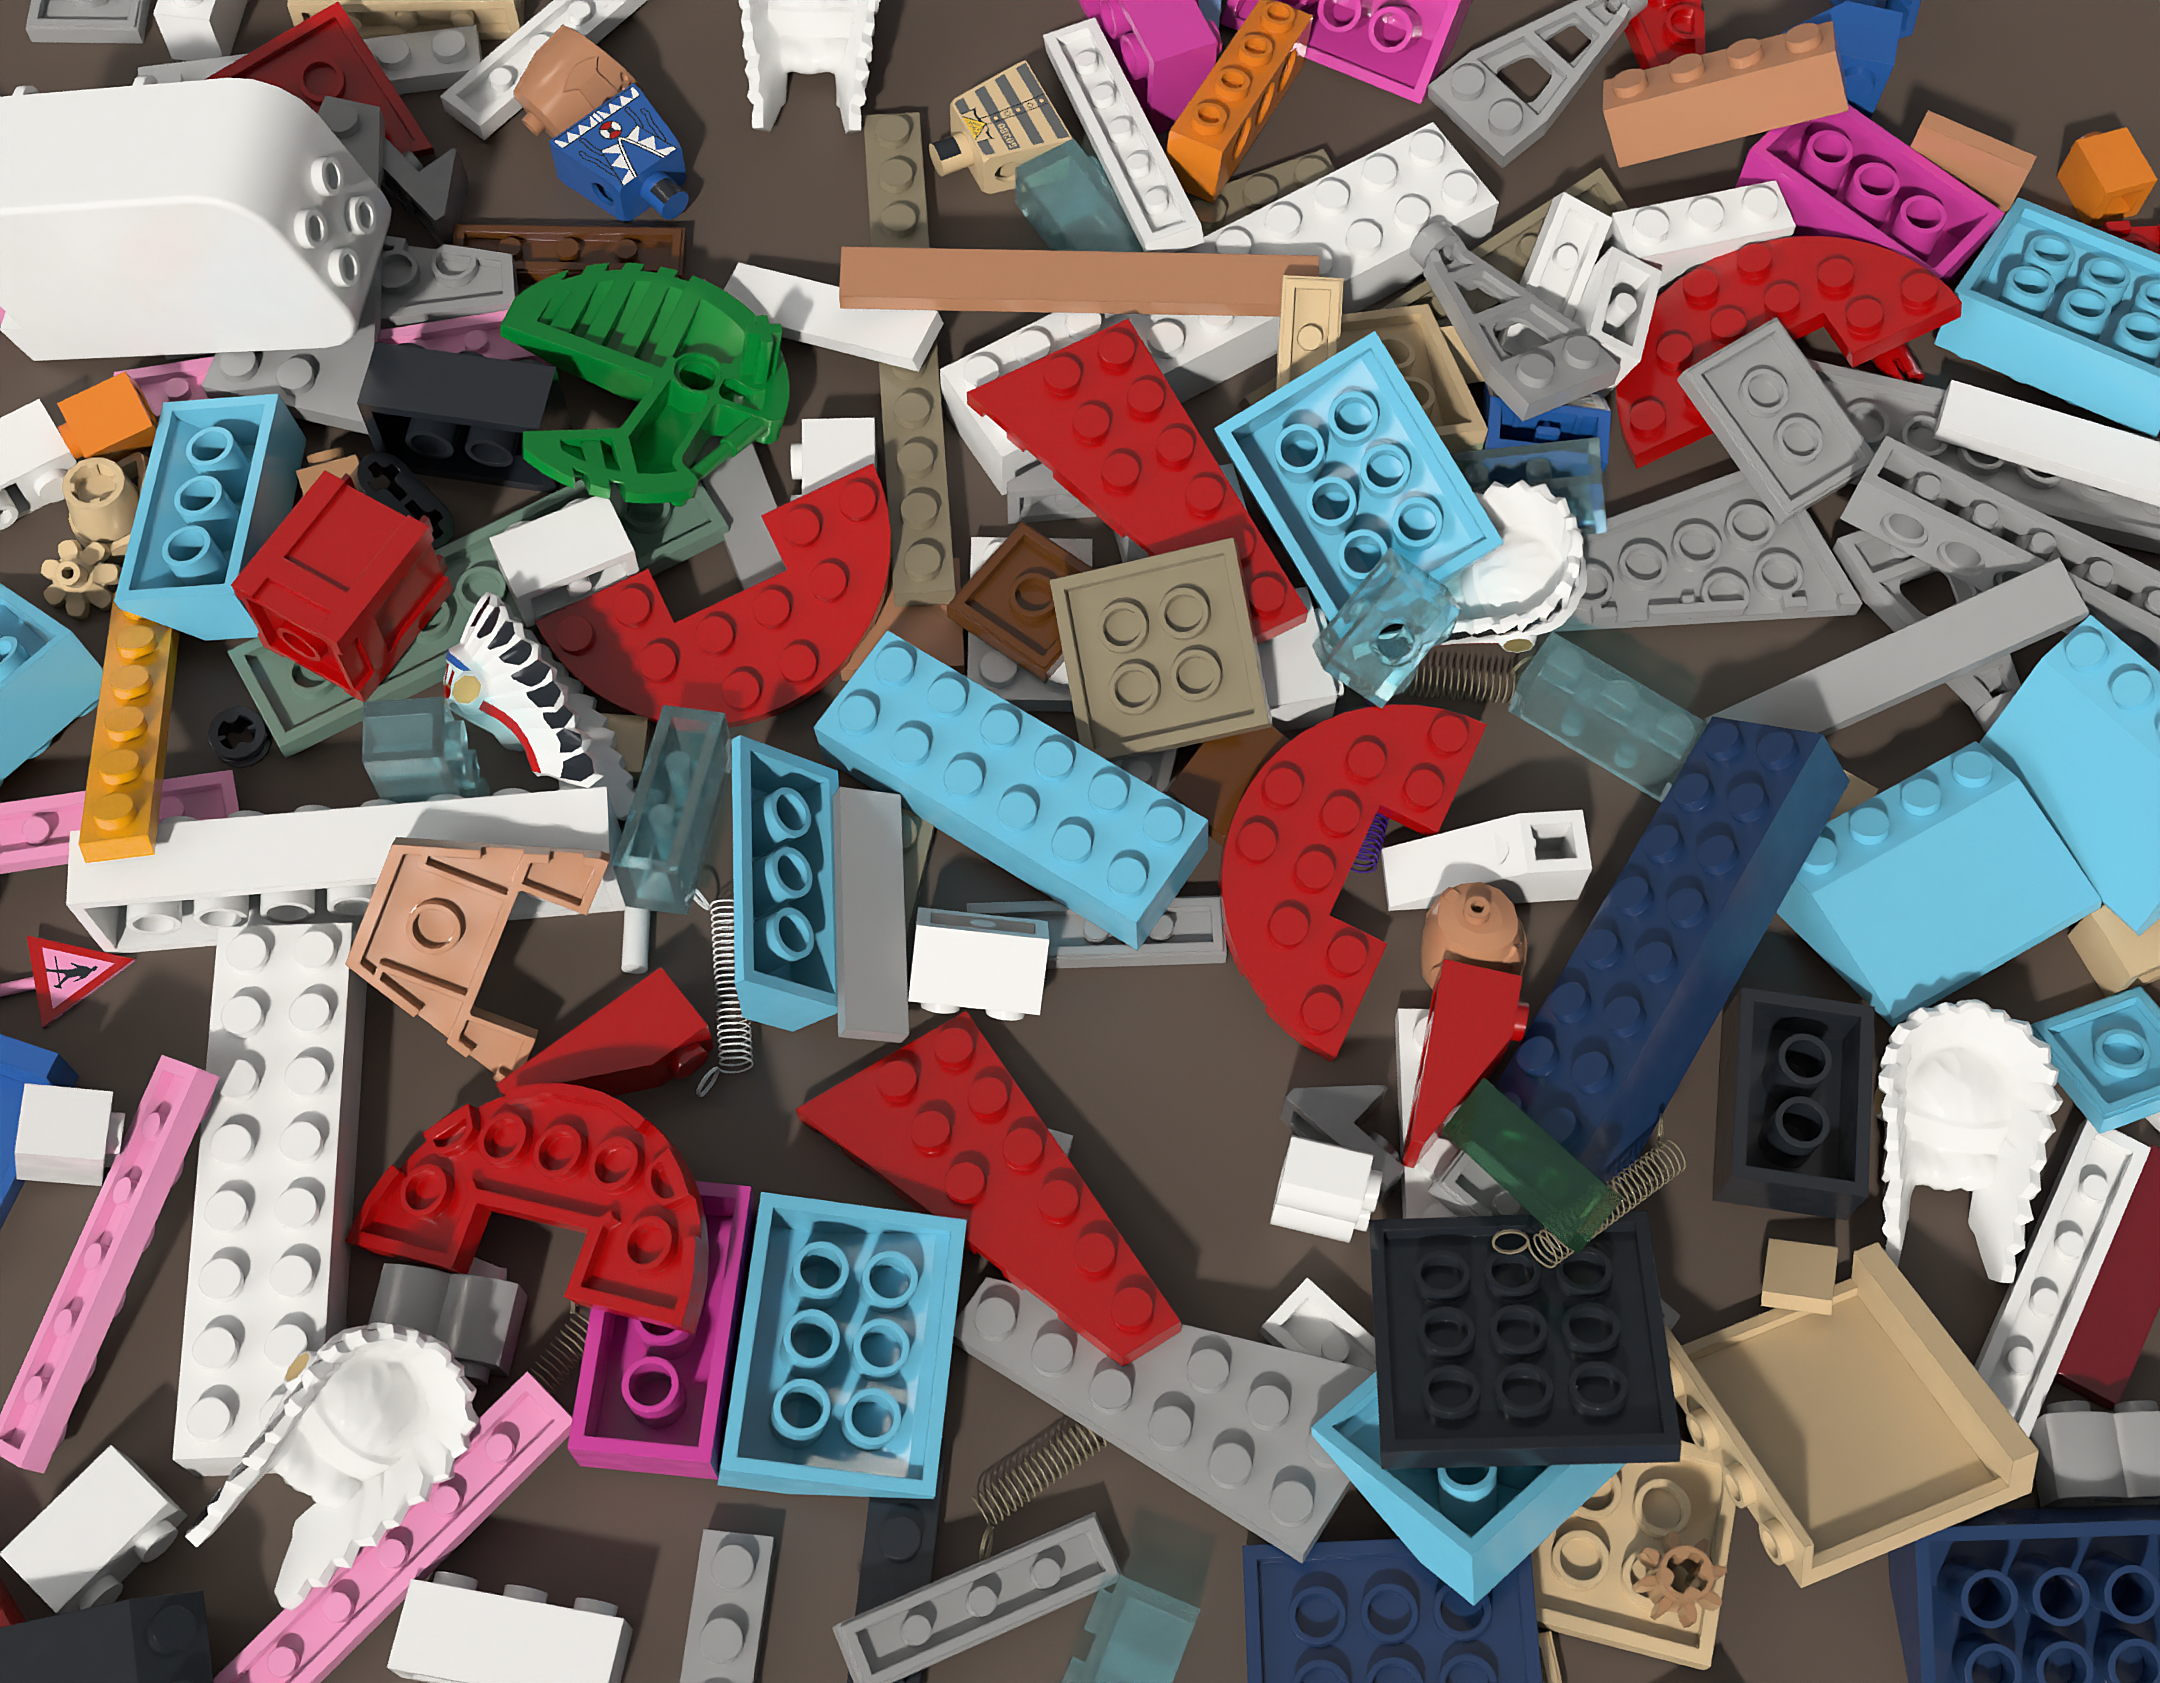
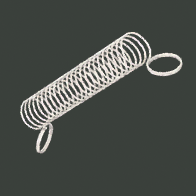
[686,884,754,1097]

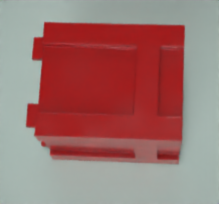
[231,470,453,703]

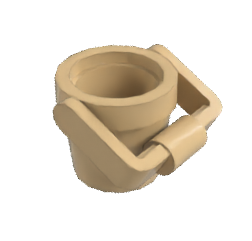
[62,452,149,563]

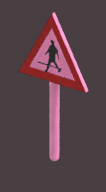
[0,935,136,1029]

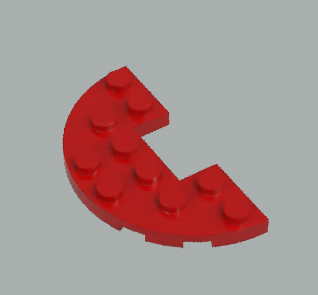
[1616,236,1962,469]
[535,463,892,729]
[1218,704,1487,1062]
[345,1083,709,1334]

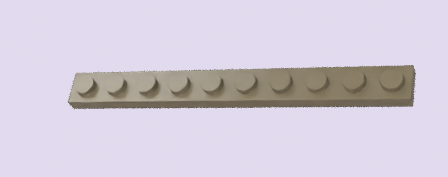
[863,112,956,607]

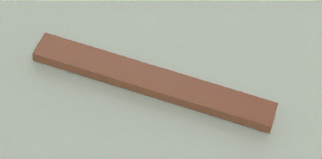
[839,247,1320,317]

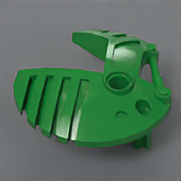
[500,263,789,507]

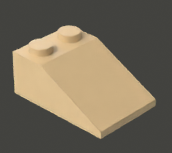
[1339,304,1488,481]

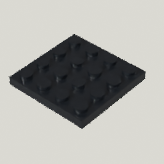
[1369,1211,1681,1469]

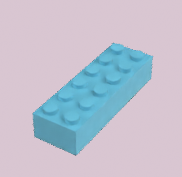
[814,630,1208,951]

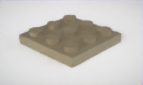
[1050,538,1273,762]

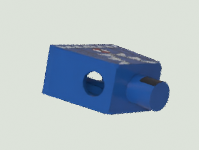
[549,83,689,222]

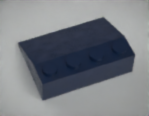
[1889,1504,2160,1683]

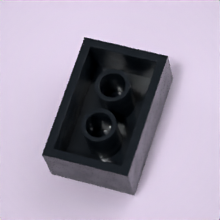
[357,342,573,493]
[1713,987,1875,1220]

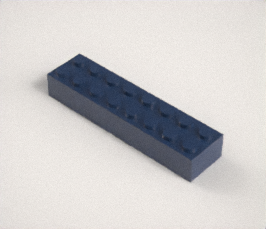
[1466,716,1850,1210]

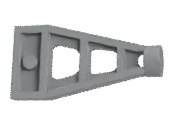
[1428,0,1648,168]
[1410,221,1621,421]
[1831,530,2021,733]

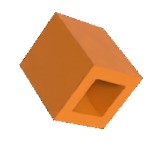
[2057,127,2158,227]
[57,372,158,463]

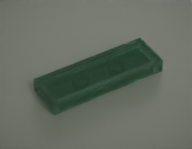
[1442,1078,1623,1253]

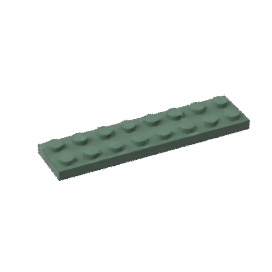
[227,466,729,759]

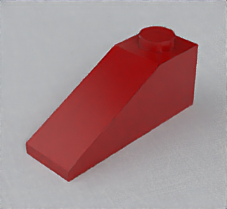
[1401,959,1529,1168]
[496,967,714,1097]

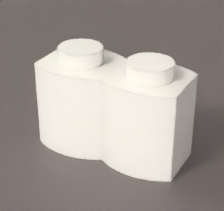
[1270,1135,1383,1243]

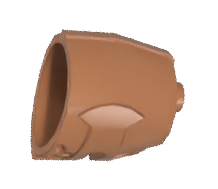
[513,24,644,138]
[1420,882,1527,990]

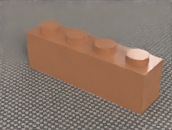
[1603,21,1849,168]

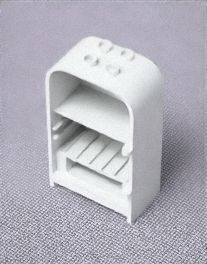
[0,75,392,361]

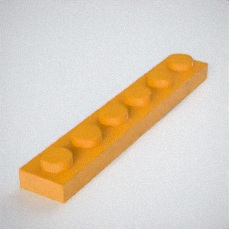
[78,593,180,863]

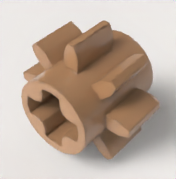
[1632,1531,1727,1628]

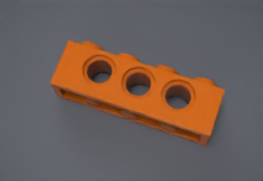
[1166,0,1313,203]

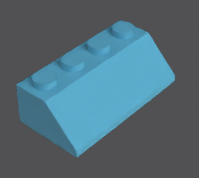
[114,394,307,641]
[732,735,839,1032]

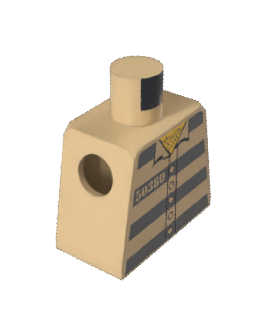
[929,60,1073,194]

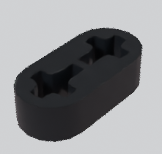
[350,452,454,551]

